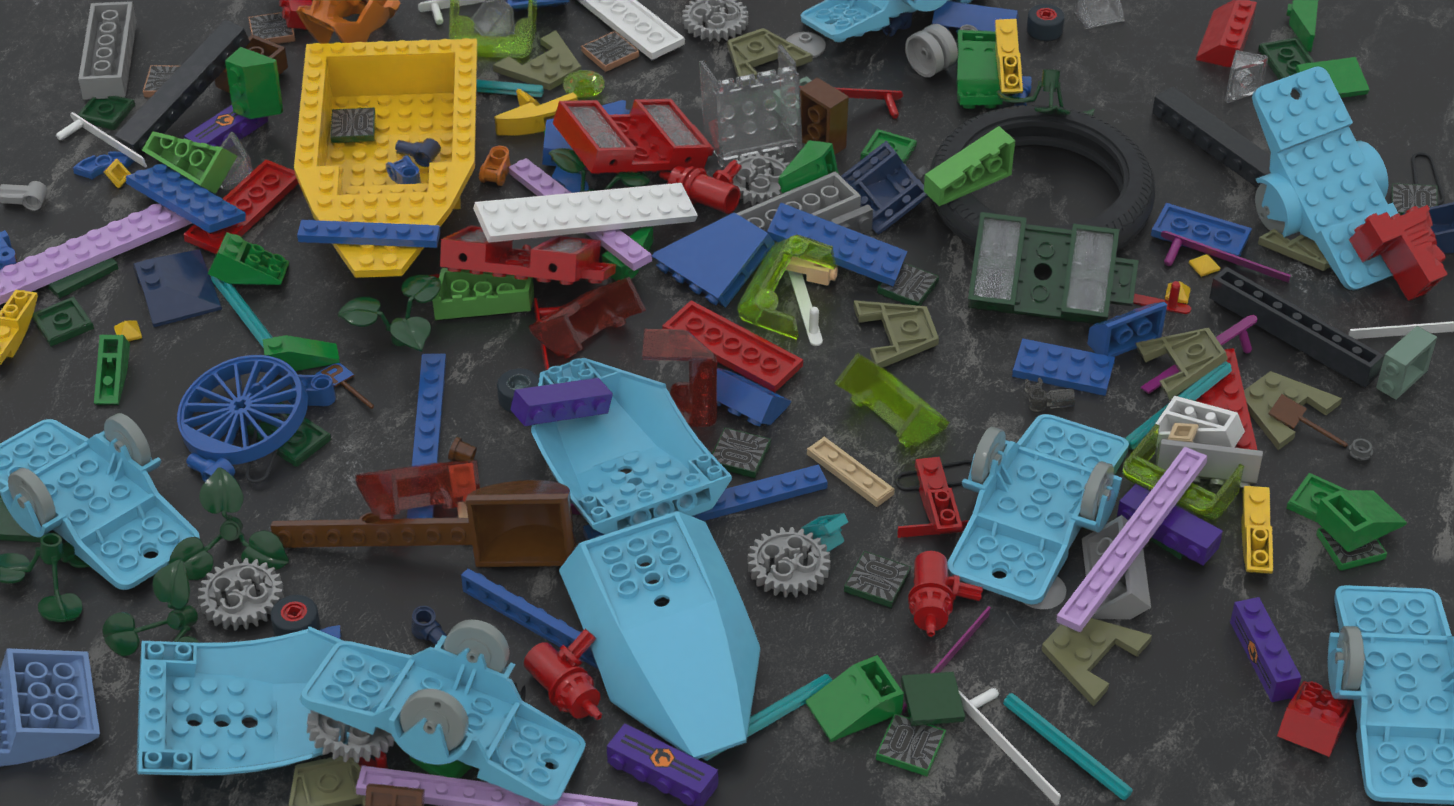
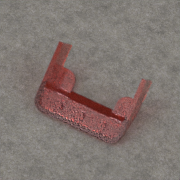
[529,277,646,359]
[642,329,717,427]
[355,460,480,519]

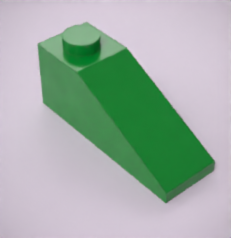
[1286,0,1318,52]
[602,226,653,284]
[94,335,130,405]
[262,335,340,371]

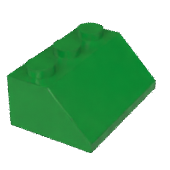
[225,47,284,119]

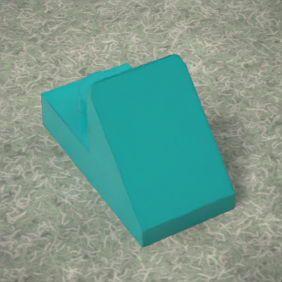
[801,513,848,552]

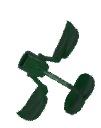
[997,69,1095,116]
[548,148,650,192]
[338,275,441,352]
[169,467,289,580]
[0,533,90,622]
[102,559,200,656]

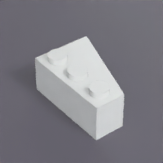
[1150,396,1245,449]

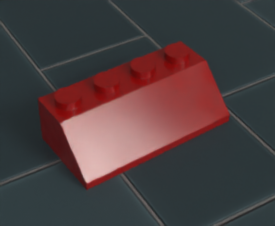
[1196,0,1257,69]

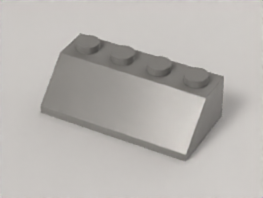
[1155,439,1263,488]
[1082,515,1151,619]

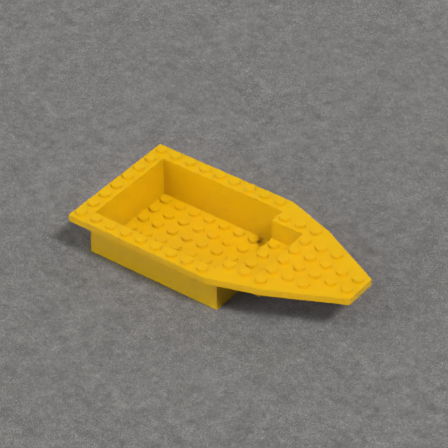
[294,38,478,278]

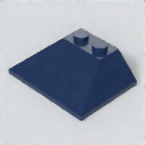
[841,141,928,235]
[133,249,222,327]

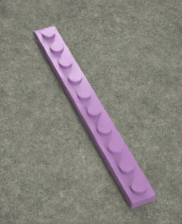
[508,158,652,271]
[1057,447,1207,632]
[356,766,638,806]

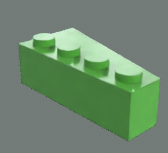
[924,126,1015,206]
[142,132,238,194]
[432,268,534,320]

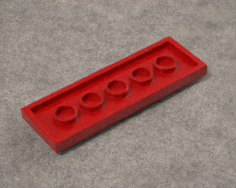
[183,159,299,254]
[662,300,803,393]
[1195,348,1257,450]

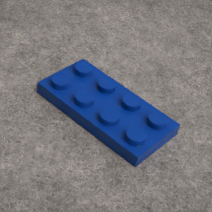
[1151,203,1252,257]
[1012,338,1115,396]

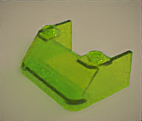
[449,0,537,58]
[737,235,836,340]
[834,352,950,448]
[1122,424,1244,520]

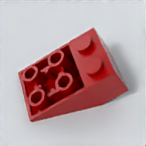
[1277,681,1354,757]

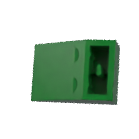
[957,30,999,81]
[778,140,839,194]
[208,232,290,285]
[1315,490,1407,552]
[805,655,904,742]

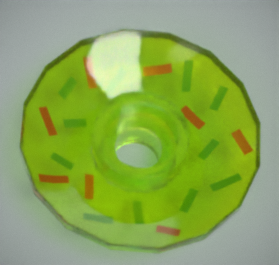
[563,70,605,98]

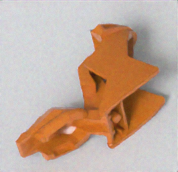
[296,0,401,44]

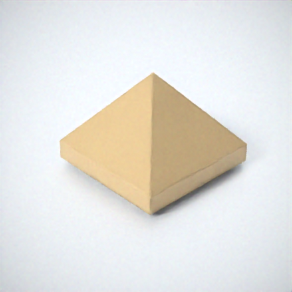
[1167,423,1199,443]

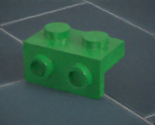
[957,79,1003,108]

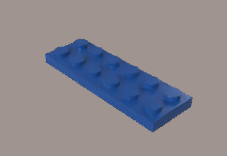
[126,164,246,233]
[767,203,907,286]

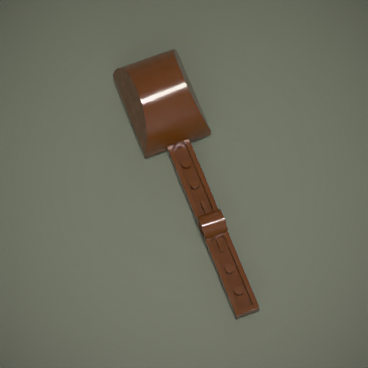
[270,480,577,567]

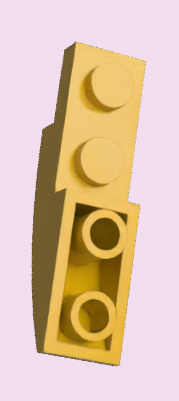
[995,19,1023,94]
[494,92,578,136]
[0,290,38,365]
[1241,486,1273,574]

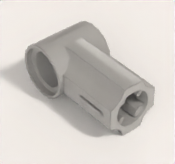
[0,181,48,210]

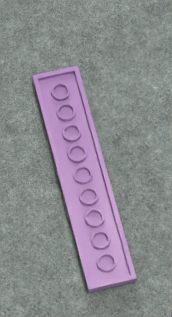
[0,203,192,305]

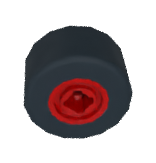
[1027,4,1065,41]
[271,595,320,636]

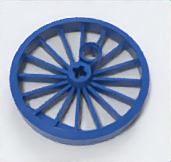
[177,355,308,465]

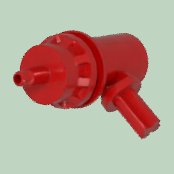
[659,160,742,214]
[908,551,983,637]
[524,628,602,720]

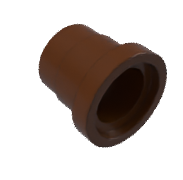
[448,437,477,463]

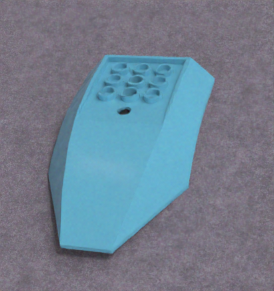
[531,358,732,534]
[559,511,761,759]
[137,626,350,775]

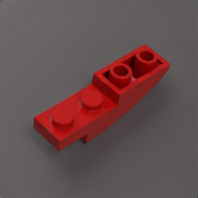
[915,457,962,532]

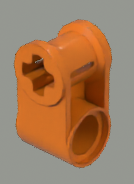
[479,146,510,186]

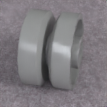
[905,24,958,77]

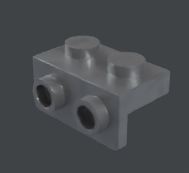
[830,205,873,234]

